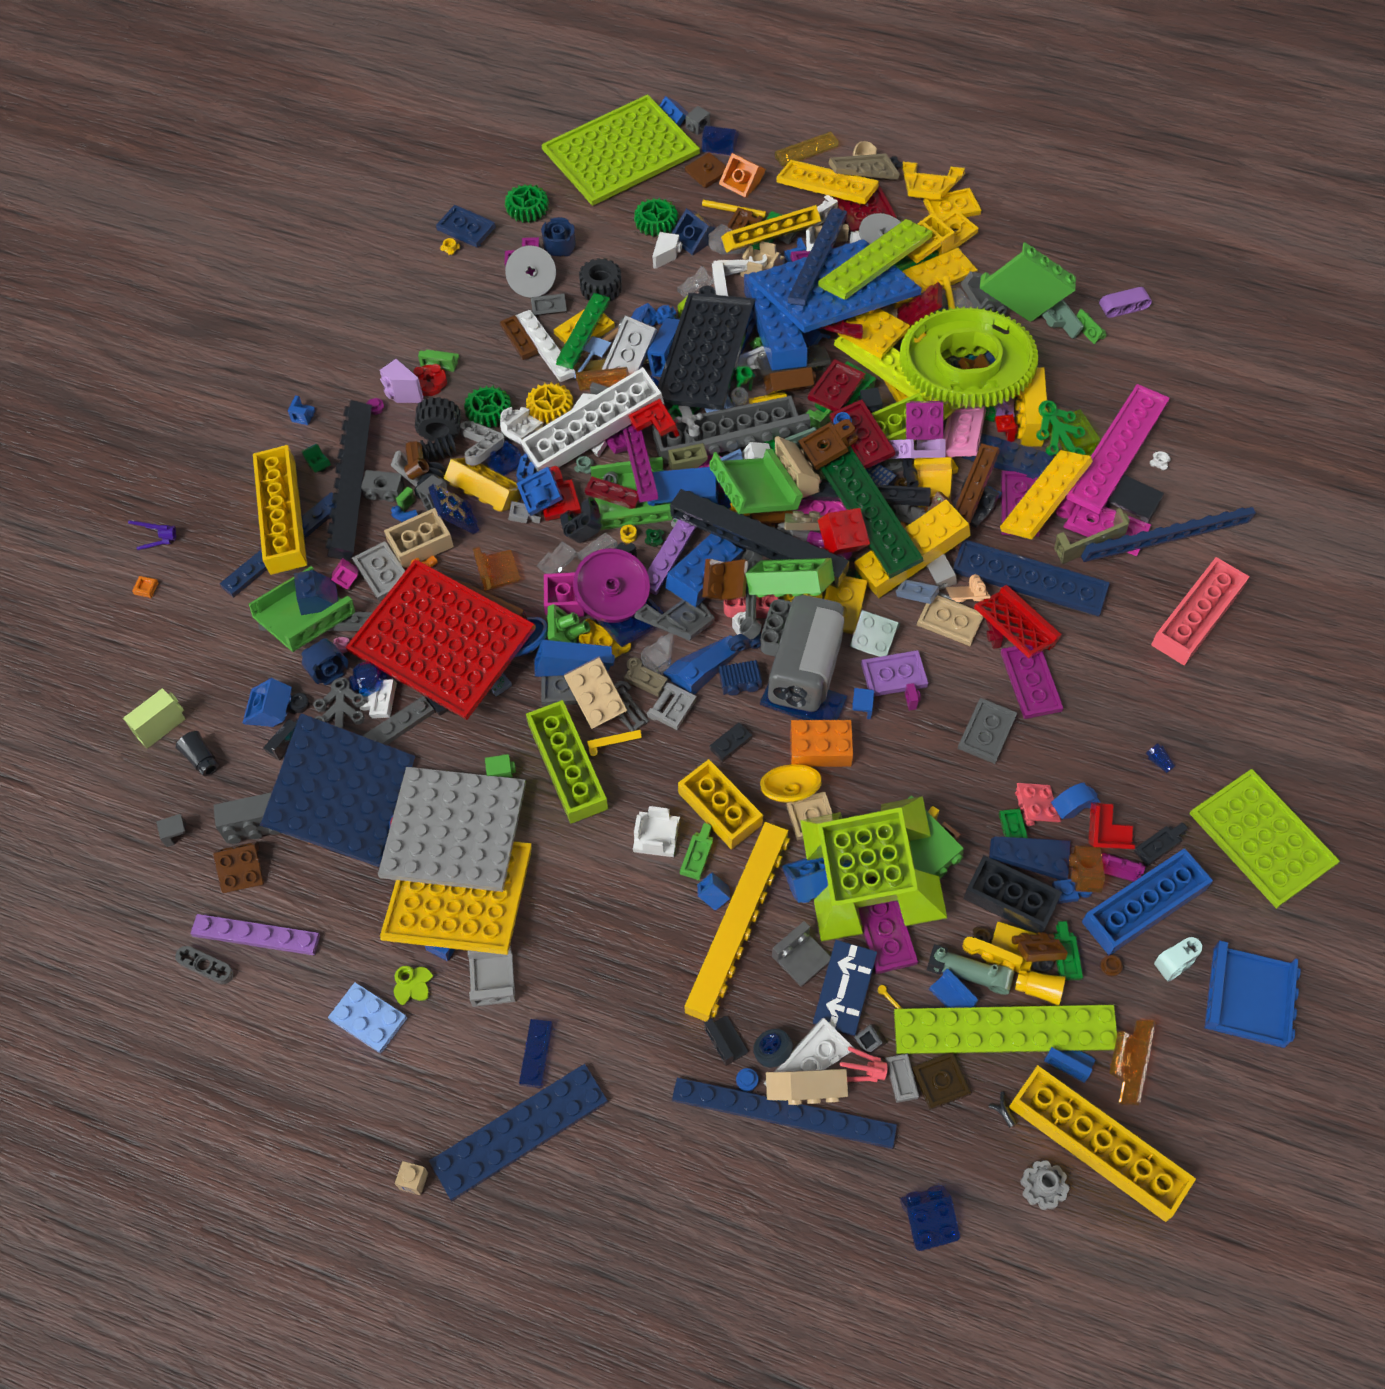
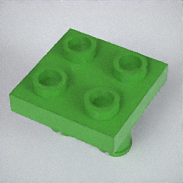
[547,604,591,643]

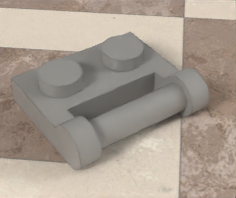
[647,683,697,730]

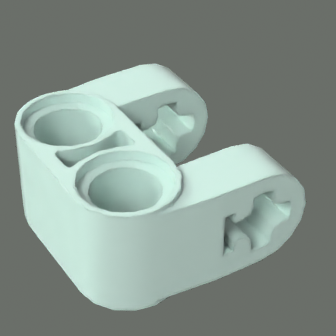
[1154,937,1202,982]

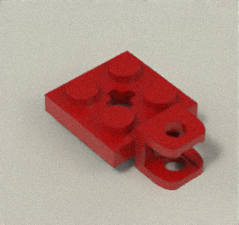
[543,466,581,521]

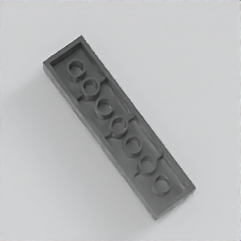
[652,396,798,464]

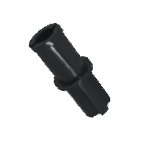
[902,458,919,487]

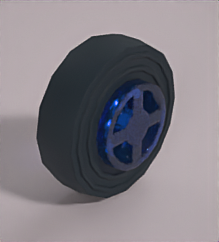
[753,1029,793,1068]

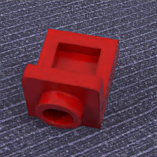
[995,414,1018,442]

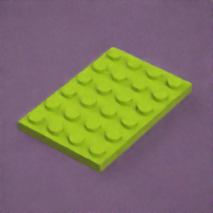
[1189,769,1340,909]

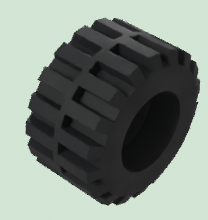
[579,258,622,301]
[415,397,461,442]

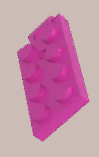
[1056,496,1151,556]

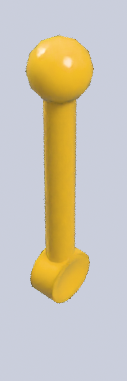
[878,985,903,1009]

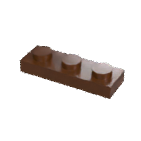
[500,315,538,360]

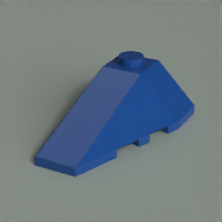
[663,635,740,695]

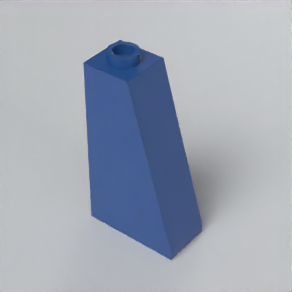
[647,318,680,377]
[534,640,615,677]

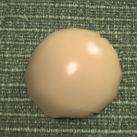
[853,141,877,156]

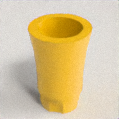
[1015,970,1066,1006]

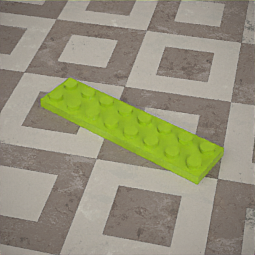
[818,219,933,300]

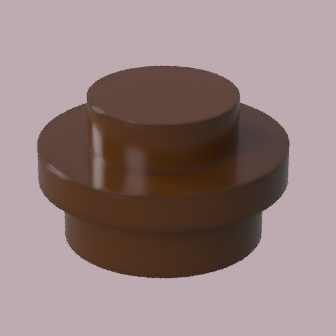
[1100,955,1123,977]

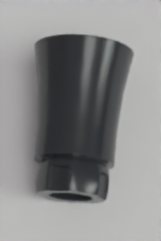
[175,731,219,777]

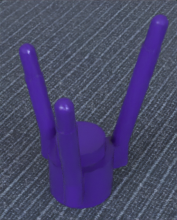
[128,520,176,550]

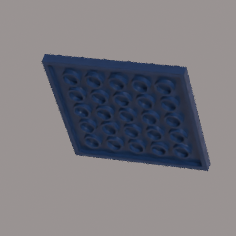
[260,713,415,867]

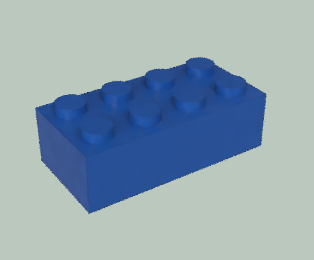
[666,534,743,607]

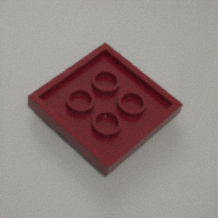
[834,185,897,234]

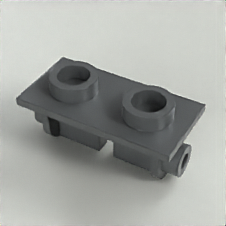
[893,505,926,524]

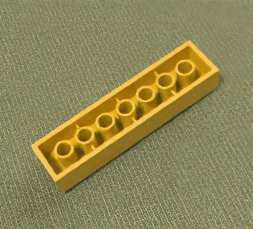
[253,445,307,575]
[1009,1065,1196,1222]

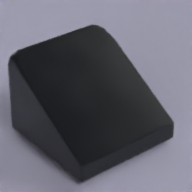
[854,1024,888,1054]

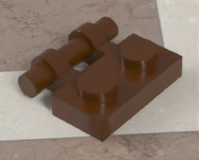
[725,207,763,234]
[1012,932,1068,962]

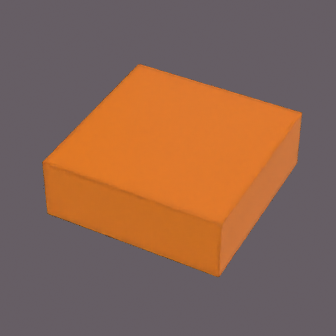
[132,576,159,598]

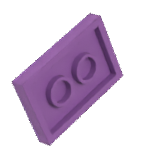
[861,650,928,696]

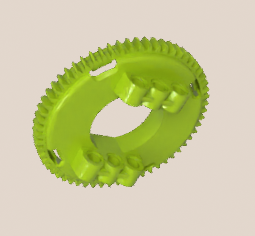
[899,306,1038,409]

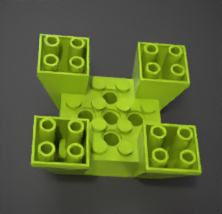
[800,796,947,942]

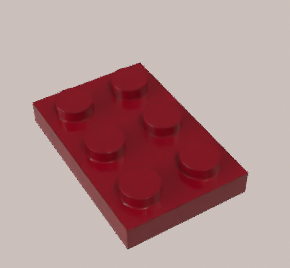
[897,282,943,328]
[808,359,866,412]

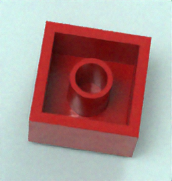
[817,508,870,555]

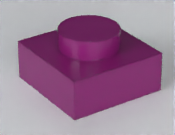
[904,683,921,711]

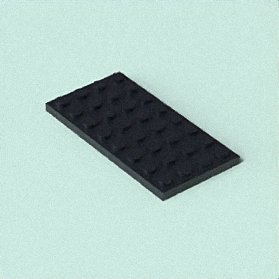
[657,293,755,410]

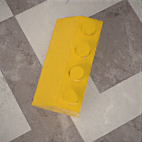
[444,458,522,512]

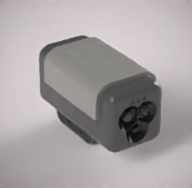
[760,595,844,712]

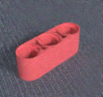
[724,593,778,618]

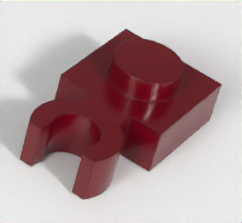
[986,620,1003,649]

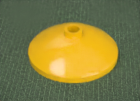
[760,764,821,803]

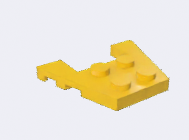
[902,162,965,200]

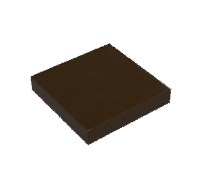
[912,1053,971,1110]

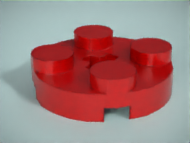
[413,364,447,396]

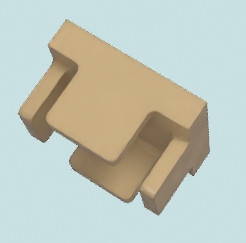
[740,241,785,277]

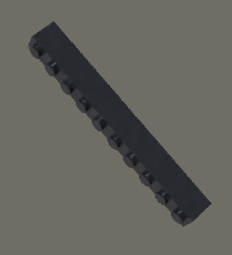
[325,400,372,561]
[670,489,849,588]

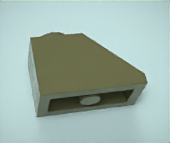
[668,443,708,470]

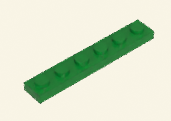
[556,293,610,370]

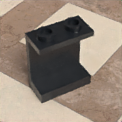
[1106,475,1164,523]

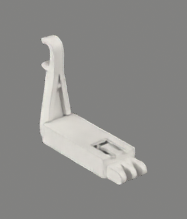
[712,254,767,296]

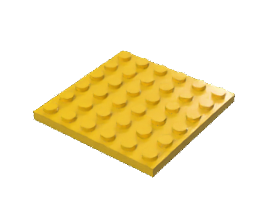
[380,842,532,955]

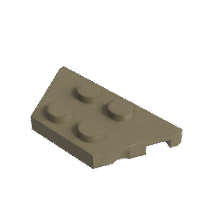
[784,511,824,531]

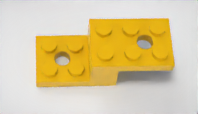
[907,210,979,263]

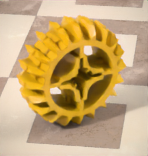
[526,381,574,424]

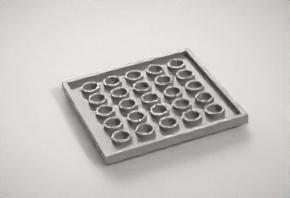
[378,767,526,892]

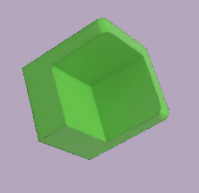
[806,409,832,430]

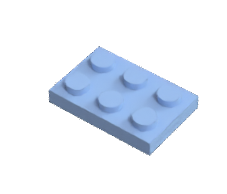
[328,982,407,1054]

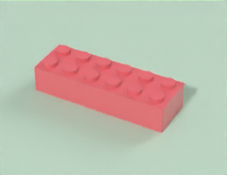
[1151,557,1250,666]

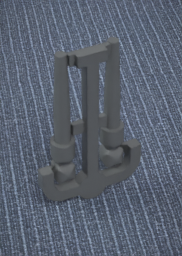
[614,681,649,732]

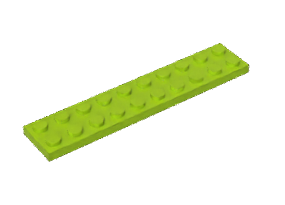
[894,1005,1118,1054]

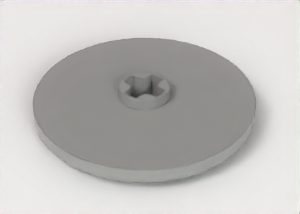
[859,213,901,244]
[505,246,556,298]

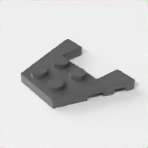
[634,593,714,641]

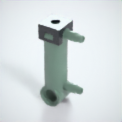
[926,944,1014,995]

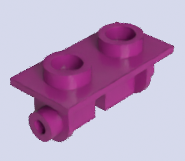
[1098,853,1145,882]

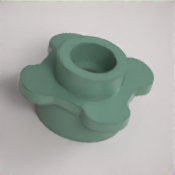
[574,456,594,474]

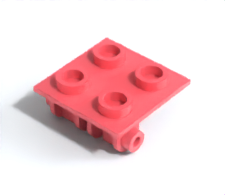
[1015,783,1061,826]

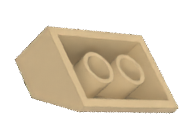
[775,436,821,498]

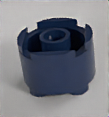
[541,217,576,256]
[301,638,348,685]

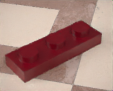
[584,476,640,509]

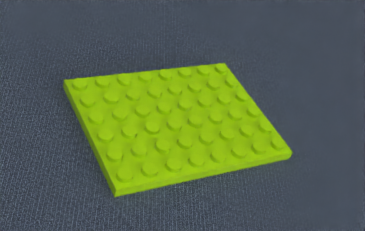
[542,94,700,206]

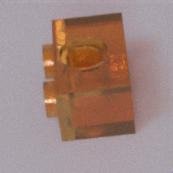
[1069,846,1105,893]

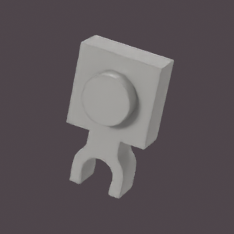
[508,501,542,523]

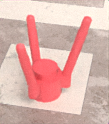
[840,1047,887,1082]

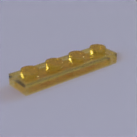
[775,132,839,166]

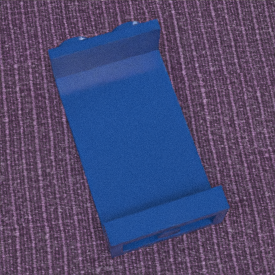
[648,467,719,506]

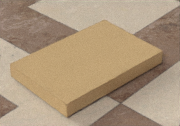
[917,595,984,646]

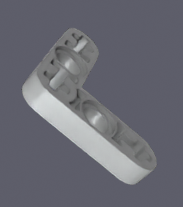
[460,421,504,465]

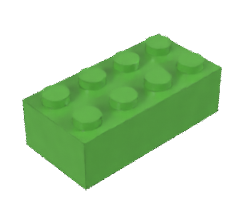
[746,558,835,597]

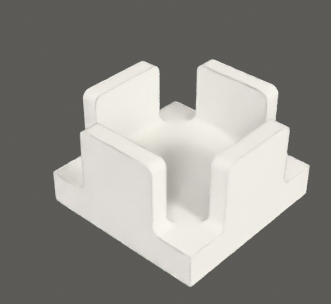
[633,806,680,857]

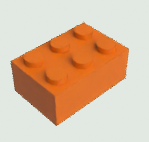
[790,720,853,767]

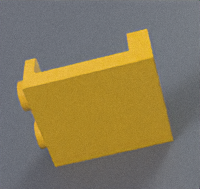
[914,457,953,507]

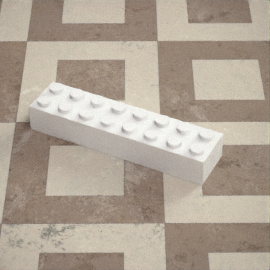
[520,367,664,471]

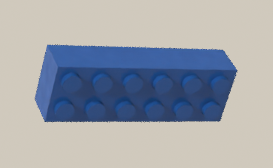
[1082,848,1213,955]

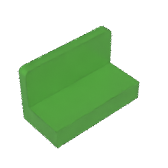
[418,349,459,372]

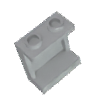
[467,947,516,1007]

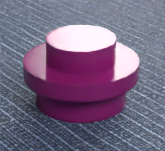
[366,398,384,415]

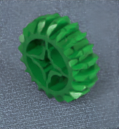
[505,183,549,223]
[634,197,678,237]
[464,385,512,428]

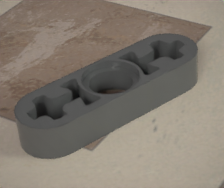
[175,946,233,985]

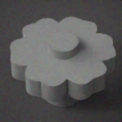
[1021,1160,1069,1210]

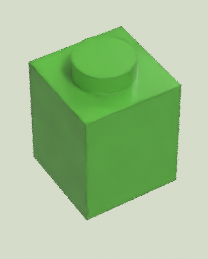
[485,754,516,778]

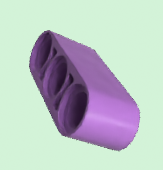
[1099,287,1152,318]

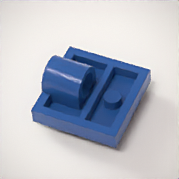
[516,467,563,516]

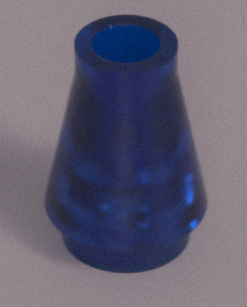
[1146,743,1175,773]

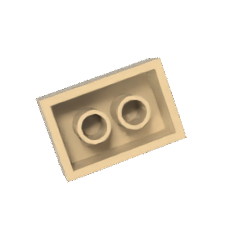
[384,508,454,569]
[564,656,627,729]

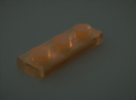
[576,367,629,391]

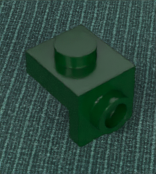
[302,444,331,473]

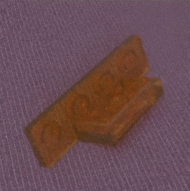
[1109,1020,1156,1105]

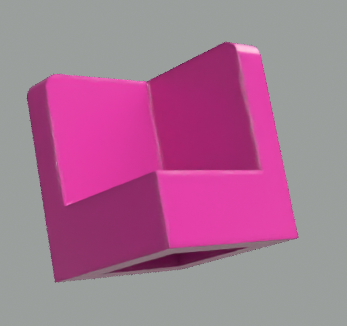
[331,558,358,590]

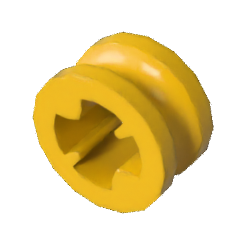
[620,525,637,543]

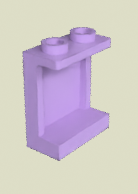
[889,439,945,459]

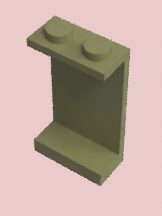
[1054,508,1130,564]

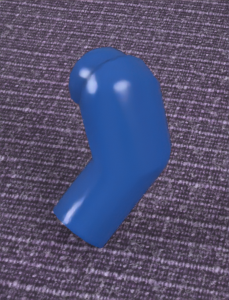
[391,506,418,522]

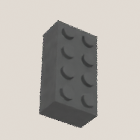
[214,793,280,844]

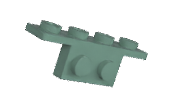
[1041,299,1084,339]

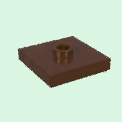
[685,152,726,188]

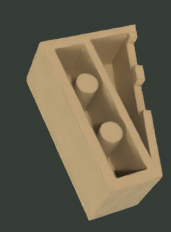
[766,1069,848,1105]

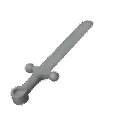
[675,405,703,437]

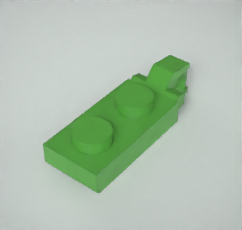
[680,823,713,880]

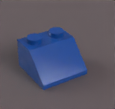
[242,678,292,727]

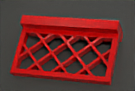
[974,585,1062,658]

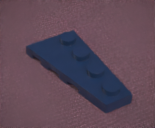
[989,836,1071,880]

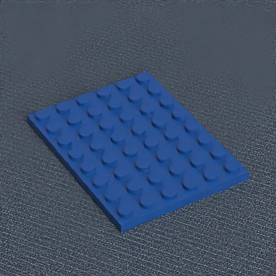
[749,239,922,333]

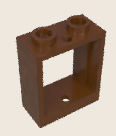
[764,367,816,395]

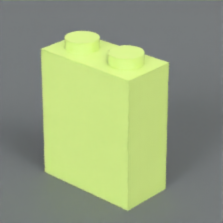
[123,688,185,749]

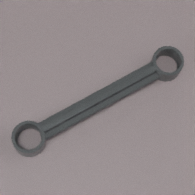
[739,549,763,639]

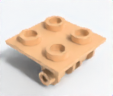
[946,574,990,602]

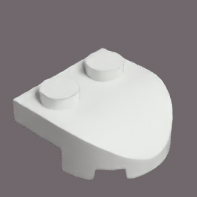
[500,407,543,444]

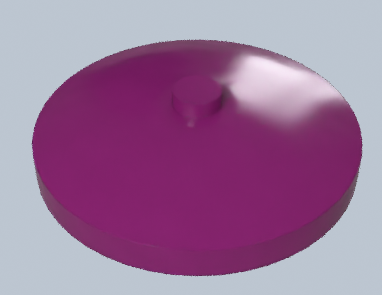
[573,548,650,623]

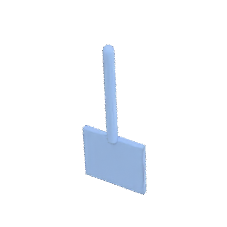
[574,336,611,378]

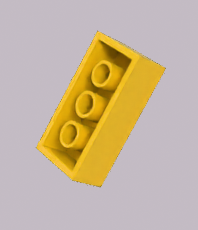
[1015,367,1048,447]
[678,759,763,850]

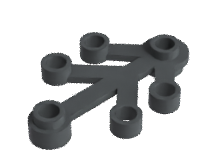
[314,678,365,729]

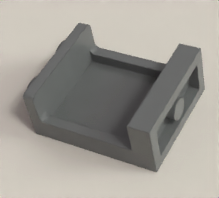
[961,271,1009,315]

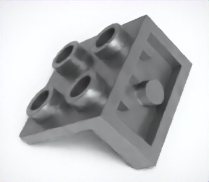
[772,921,831,987]

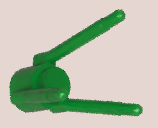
[730,366,755,402]

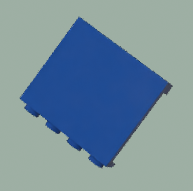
[1204,941,1301,1048]

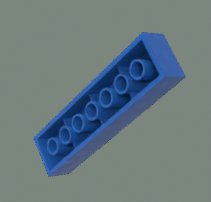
[744,272,807,371]

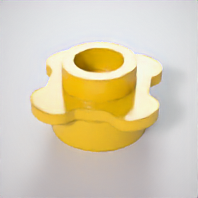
[440,238,460,255]

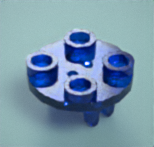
[485,440,521,476]

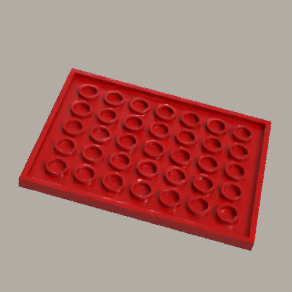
[346,559,536,720]

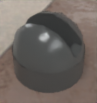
[603,471,619,484]

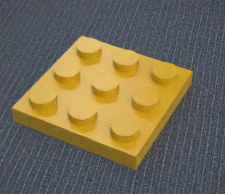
[838,308,910,359]

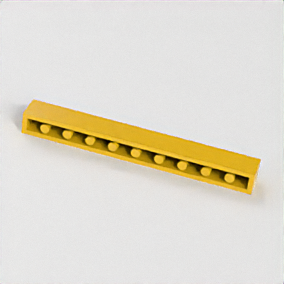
[684,822,790,1021]

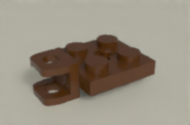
[798,419,858,470]

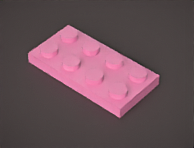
[943,406,986,457]

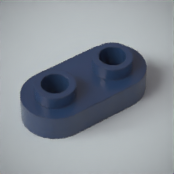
[727,632,761,652]

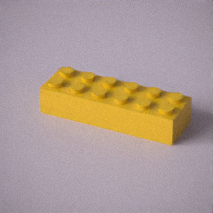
[854,500,970,599]

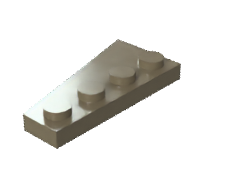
[829,153,900,179]

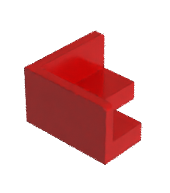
[628,399,679,437]
[1088,802,1135,849]

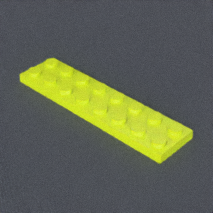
[834,336,956,421]

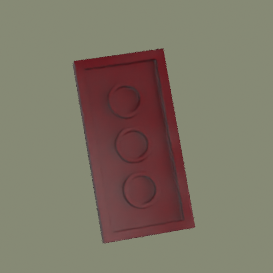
[829,399,896,469]

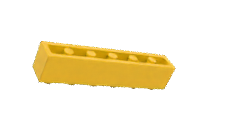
[721,205,821,253]

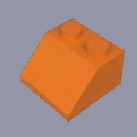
[719,153,766,198]

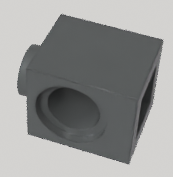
[686,106,710,135]

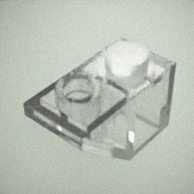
[641,633,674,675]

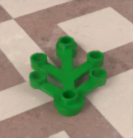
[1036,400,1085,456]

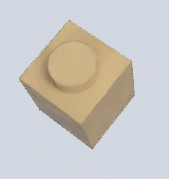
[395,1161,428,1195]

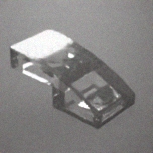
[537,541,577,574]

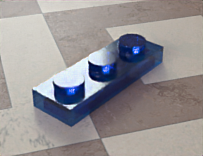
[519,1019,553,1088]

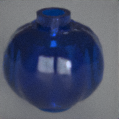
[349,662,387,697]

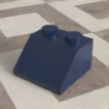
[672,208,719,255]
[294,570,338,616]

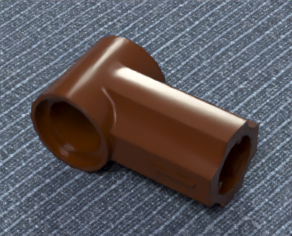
[404,441,429,480]

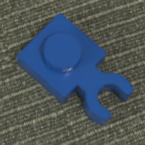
[1052,879,1093,904]

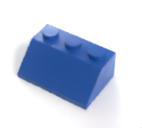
[782,858,852,903]

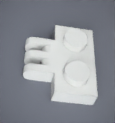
[360,679,397,719]

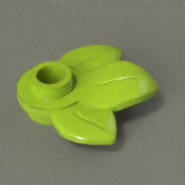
[393,966,433,1005]

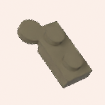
[624,658,668,697]

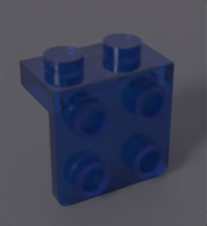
[900,1186,960,1251]

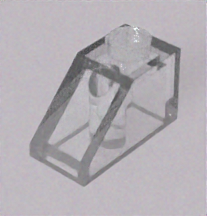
[709,224,747,255]

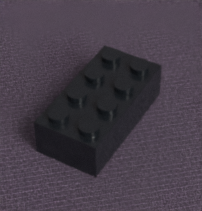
[963,855,1062,934]

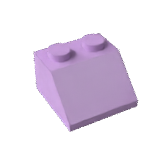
[380,359,424,403]

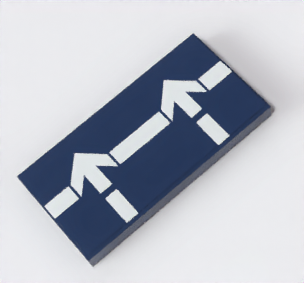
[812,940,877,1036]

